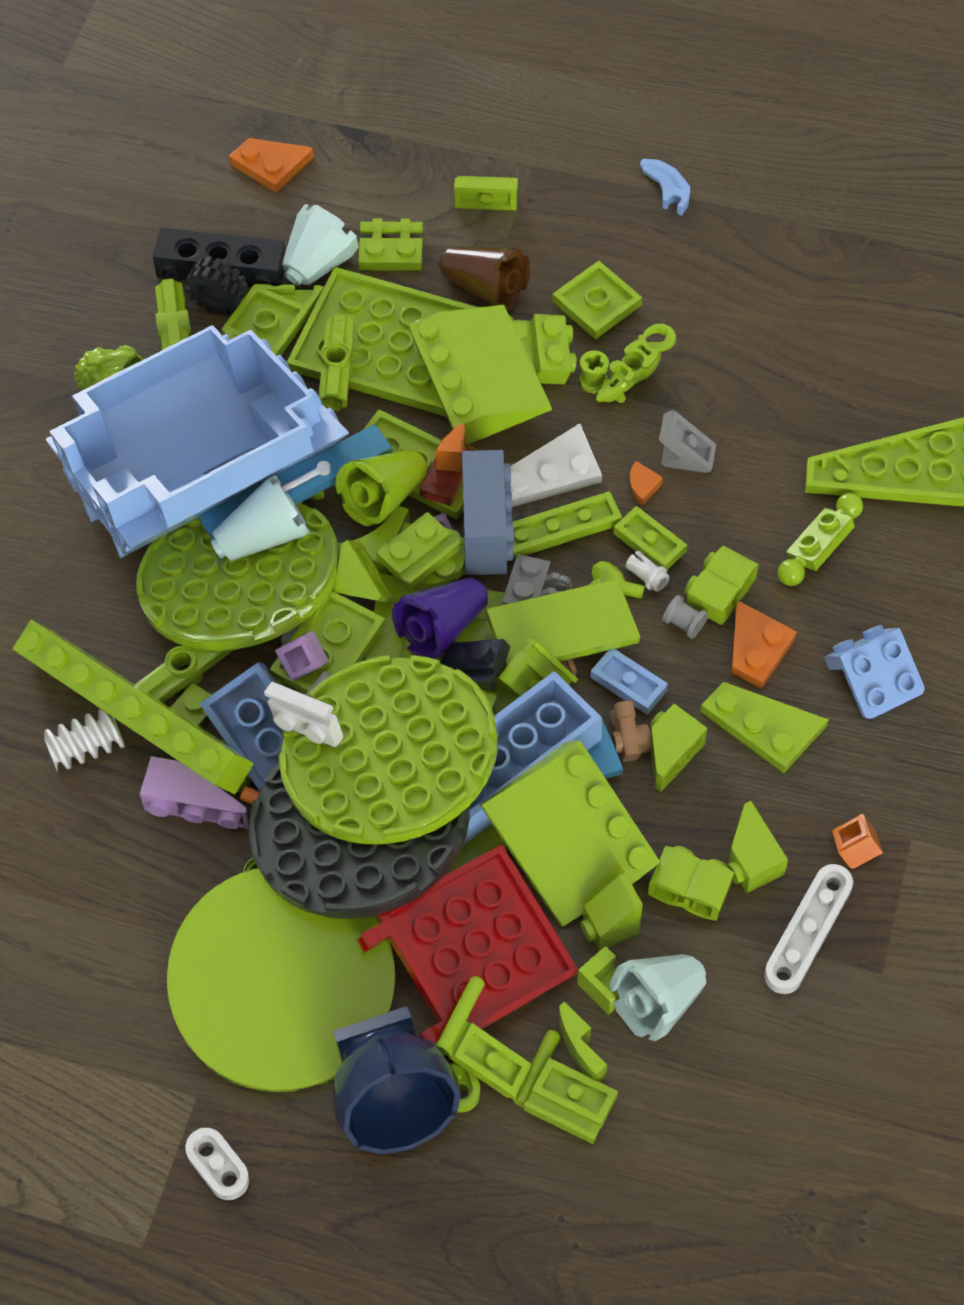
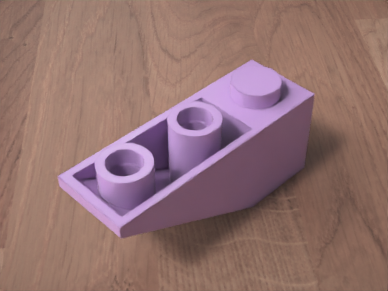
[140,756,249,829]

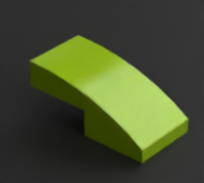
[558,1001,607,1083]

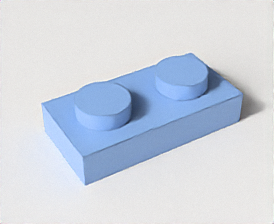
[590,649,668,715]

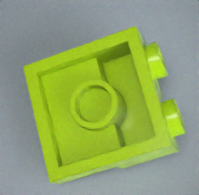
[511,314,577,385]

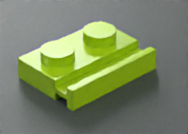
[376,512,462,590]
[498,638,578,697]
[524,1058,618,1144]

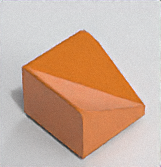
[436,424,466,472]
[832,814,883,869]

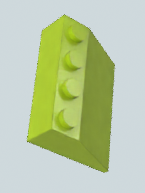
[409,305,552,445]
[480,740,660,927]

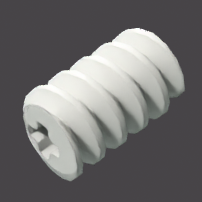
[44,708,125,773]

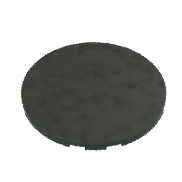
[249,763,470,919]

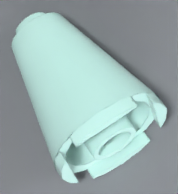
[210,474,310,561]

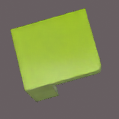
[577,946,619,1015]

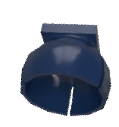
[333,1006,461,1154]

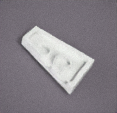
[511,424,602,507]

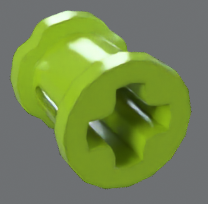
[579,350,609,393]

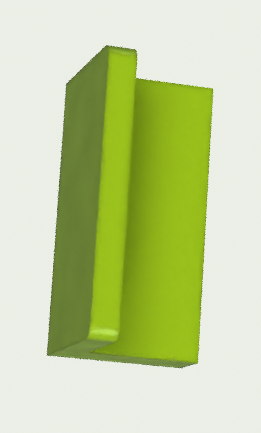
[454,176,518,210]

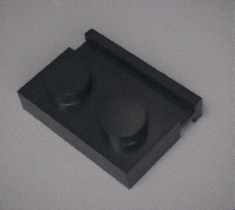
[440,639,511,690]

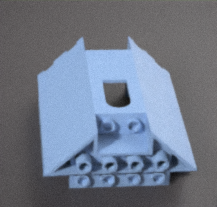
[46,325,349,559]

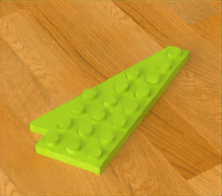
[805,417,964,507]

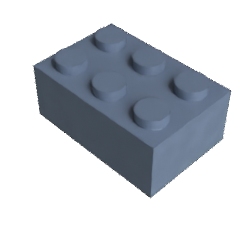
[462,450,514,575]

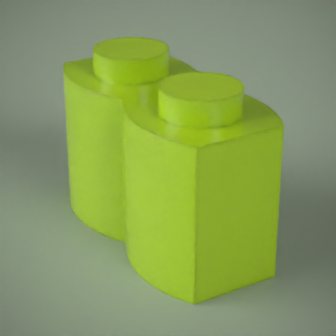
[684,545,759,625]
[648,846,734,921]

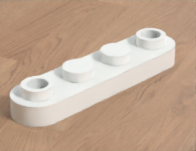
[764,864,853,994]

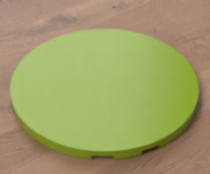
[136,502,340,651]
[279,655,498,844]
[167,868,395,1092]

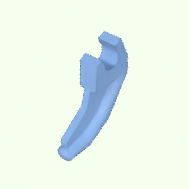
[640,158,690,216]

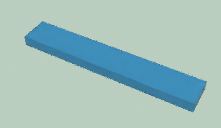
[198,424,392,540]

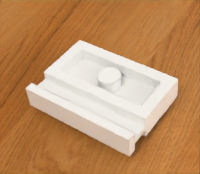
[264,682,344,748]

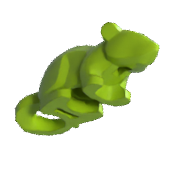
[596,324,676,403]

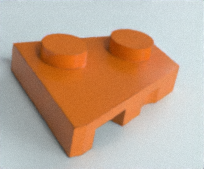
[229,138,314,193]
[731,601,797,690]

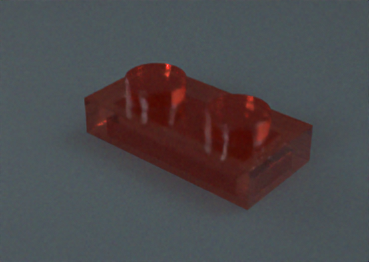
[419,444,476,507]

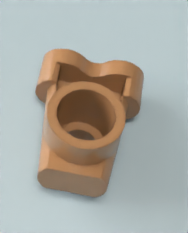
[609,700,652,762]

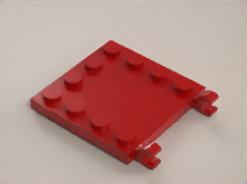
[357,844,579,1045]

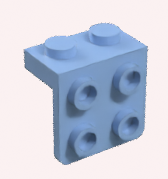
[824,625,925,719]

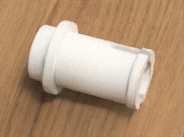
[626,551,669,592]

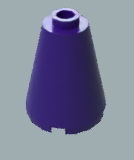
[392,578,488,659]

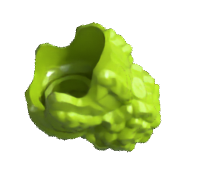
[74,345,144,391]

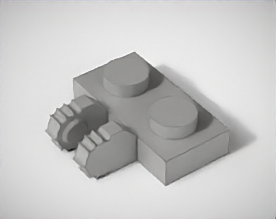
[502,554,572,605]

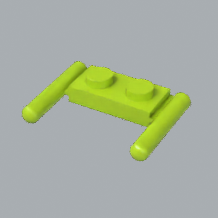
[436,976,560,1107]

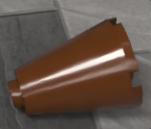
[439,246,530,312]

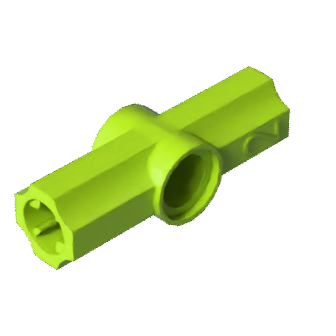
[155,279,192,350]
[319,315,355,411]
[135,646,235,703]

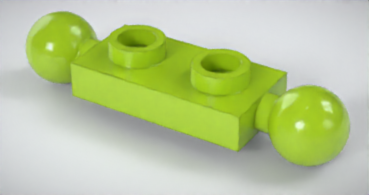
[777,493,863,586]

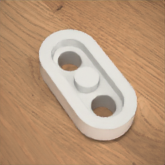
[185,1128,249,1200]

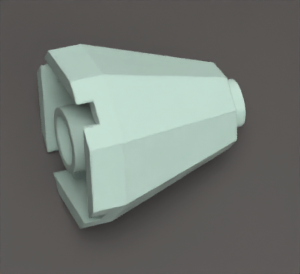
[282,204,359,286]
[609,954,707,1041]

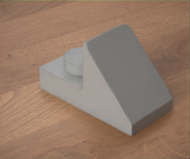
[659,410,717,473]

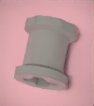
[662,595,708,639]

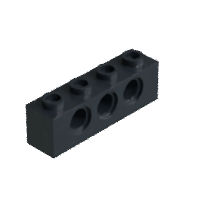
[152,228,286,288]

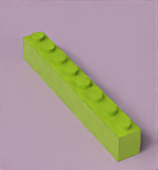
[12,620,254,794]

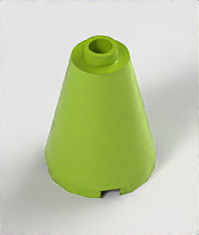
[336,450,427,526]

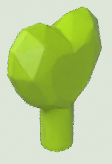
[589,561,645,599]

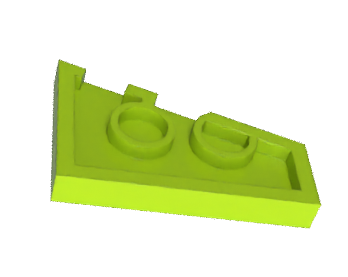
[700,682,829,773]

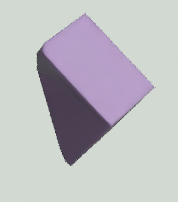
[275,630,328,682]

